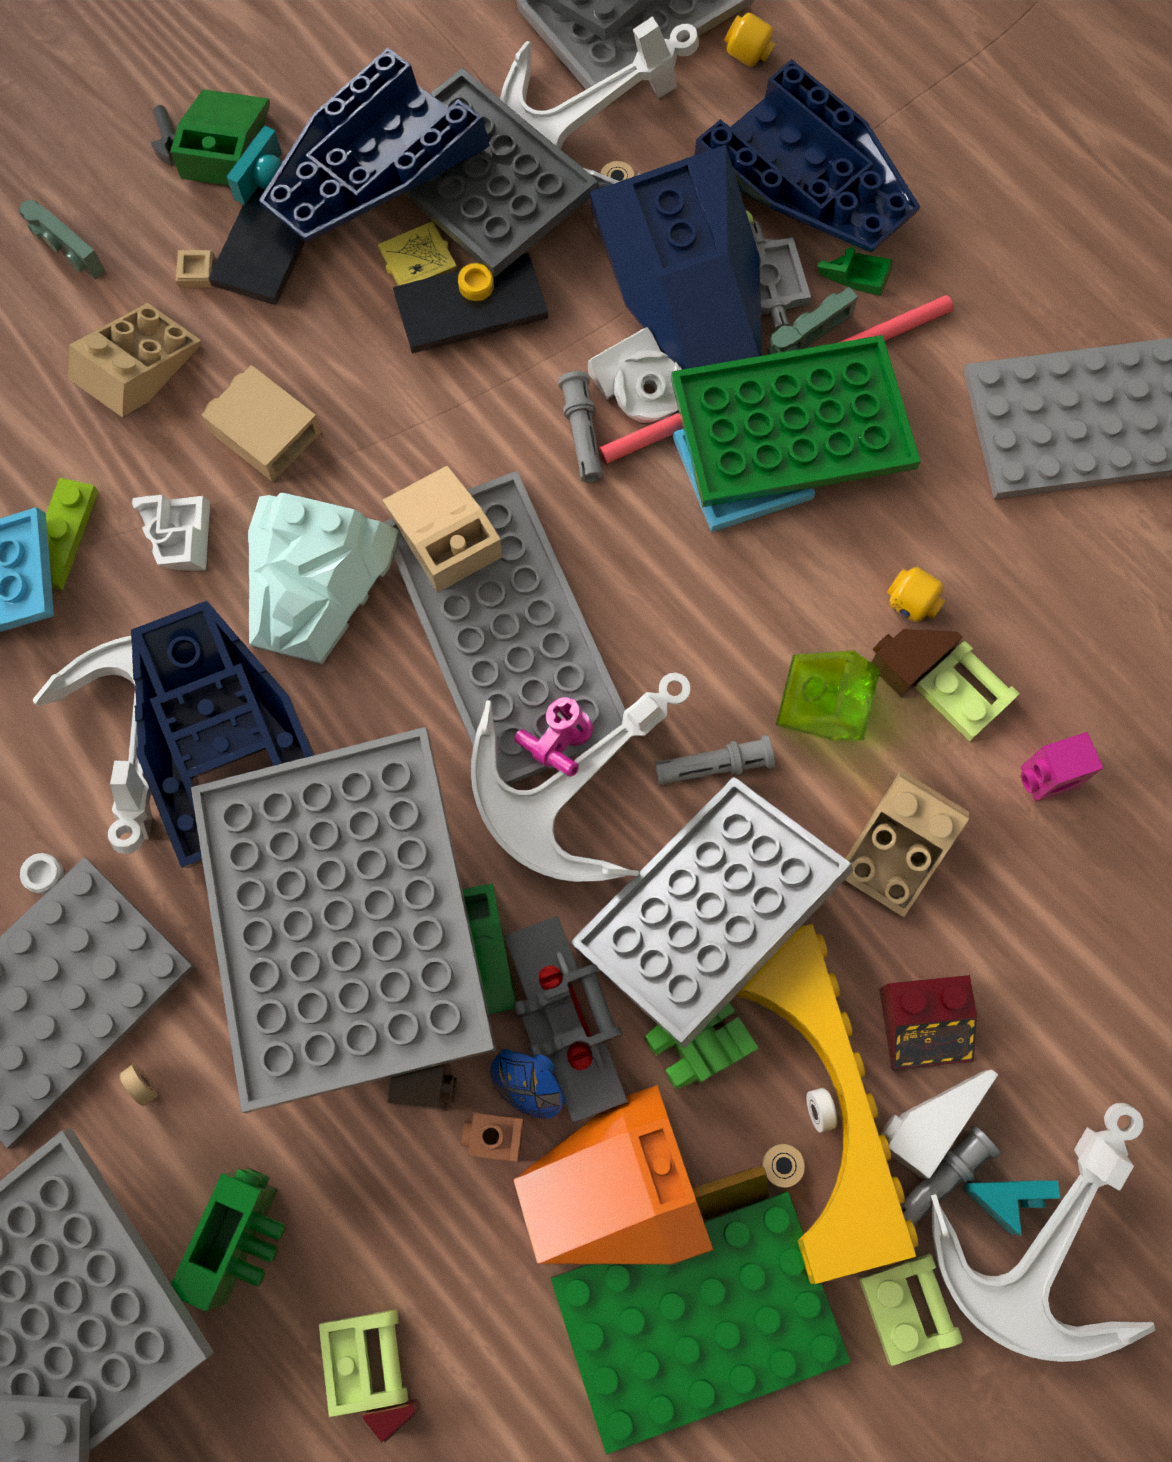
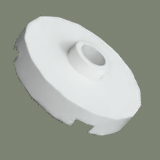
[614,350,682,424]

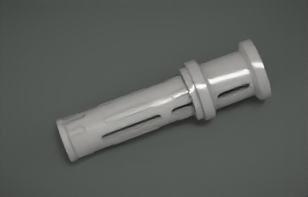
[558,371,604,483]
[655,734,775,786]
[900,1125,1000,1226]

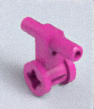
[514,697,593,777]

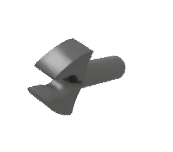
[151,105,176,166]

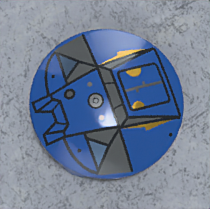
[490,1049,566,1119]

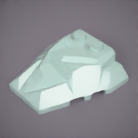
[248,493,400,664]

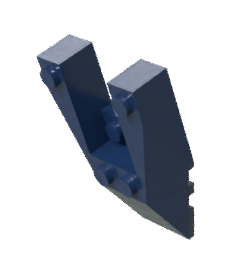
[131,601,315,868]

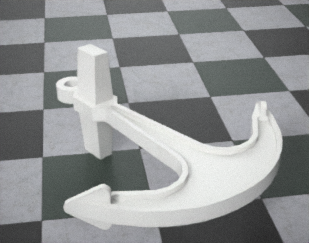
[500,17,699,188]
[33,636,153,854]
[471,672,690,882]
[931,1103,1156,1362]

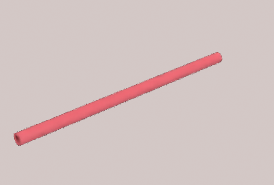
[599,295,953,464]

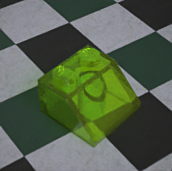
[776,650,880,741]

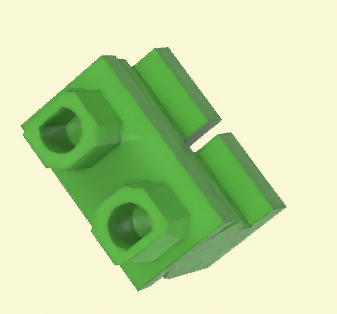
[644,1002,759,1090]

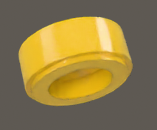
[458,263,494,301]

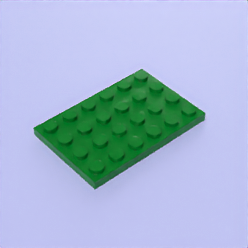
[671,335,921,508]
[550,1191,850,1455]

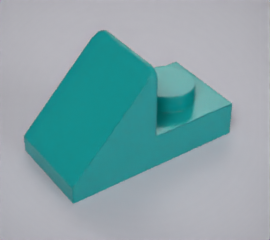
[963,1180,1060,1235]

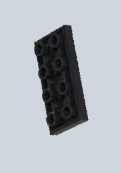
[208,186,305,305]
[393,253,548,354]

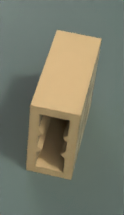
[201,365,322,482]

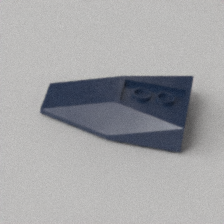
[259,48,490,242]
[694,59,920,253]
[590,145,762,370]

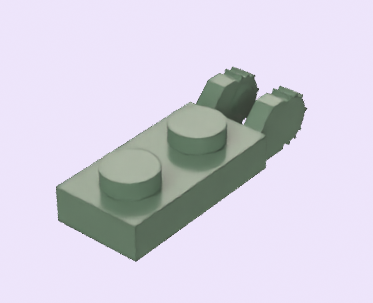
[18,199,105,280]
[768,287,858,355]

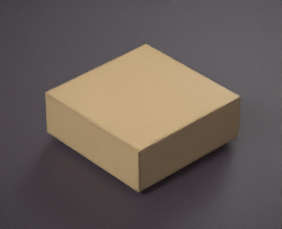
[176,250,216,288]

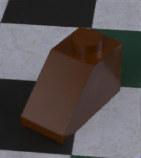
[869,629,963,697]

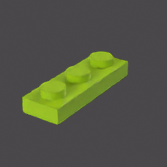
[46,477,99,590]

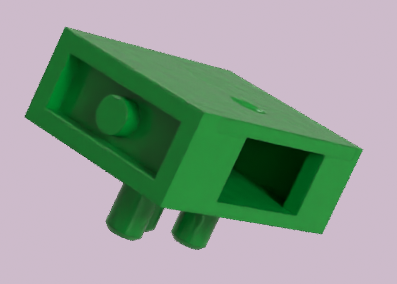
[171,1168,286,1312]

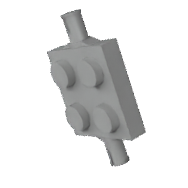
[750,221,811,332]

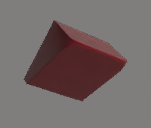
[362,1399,420,1443]

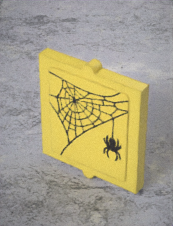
[378,221,457,286]

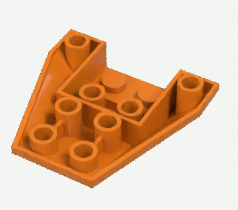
[513,1085,713,1265]

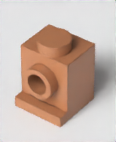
[461,1113,524,1162]

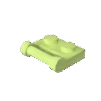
[915,641,1020,742]
[859,1254,963,1366]
[319,1309,409,1417]

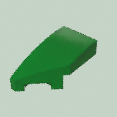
[818,246,892,296]

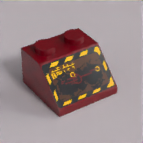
[879,975,977,1070]

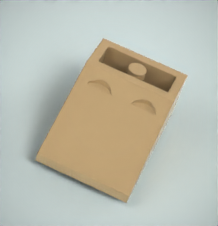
[68,303,201,418]
[382,466,503,593]
[845,770,969,917]

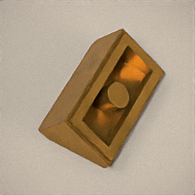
[692,1166,769,1220]

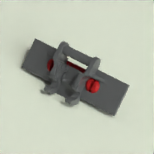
[505,916,628,1123]

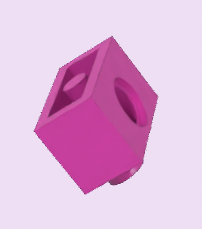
[1020,732,1104,802]

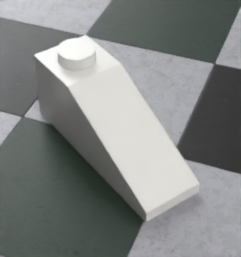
[881,1070,998,1179]

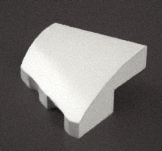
[132,494,210,571]

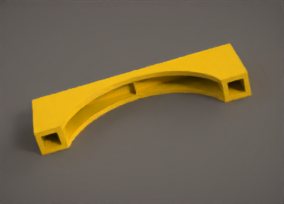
[735,924,918,1284]

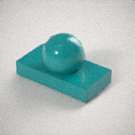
[227,126,282,205]

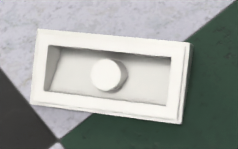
[588,327,661,400]

